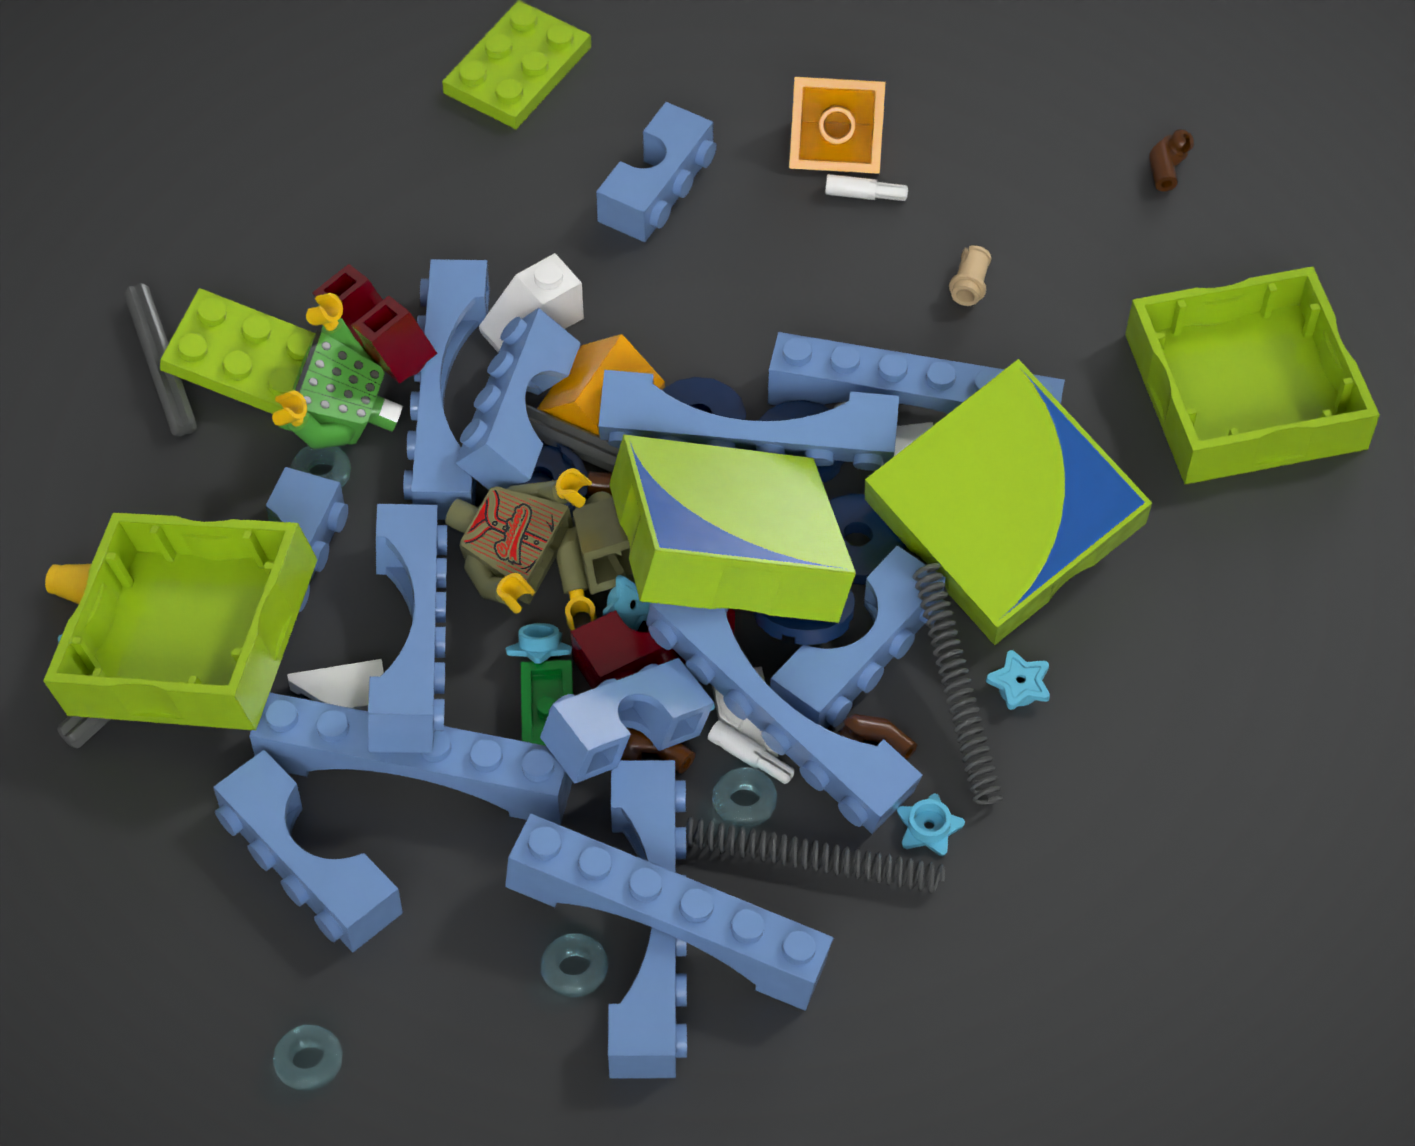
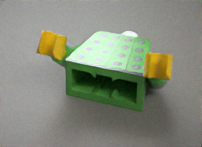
[272,293,403,449]

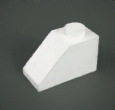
[479,253,584,353]

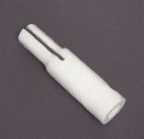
[825,174,908,201]
[708,720,795,784]

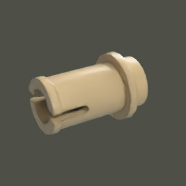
[949,245,991,306]

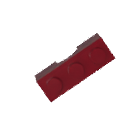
[312,264,438,383]
[570,608,735,689]

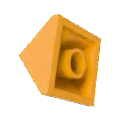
[789,77,885,174]
[537,334,665,436]

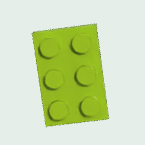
[442,0,591,129]
[160,288,315,414]

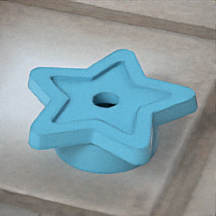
[603,575,651,631]
[506,623,572,664]
[985,650,1050,710]
[897,794,965,856]

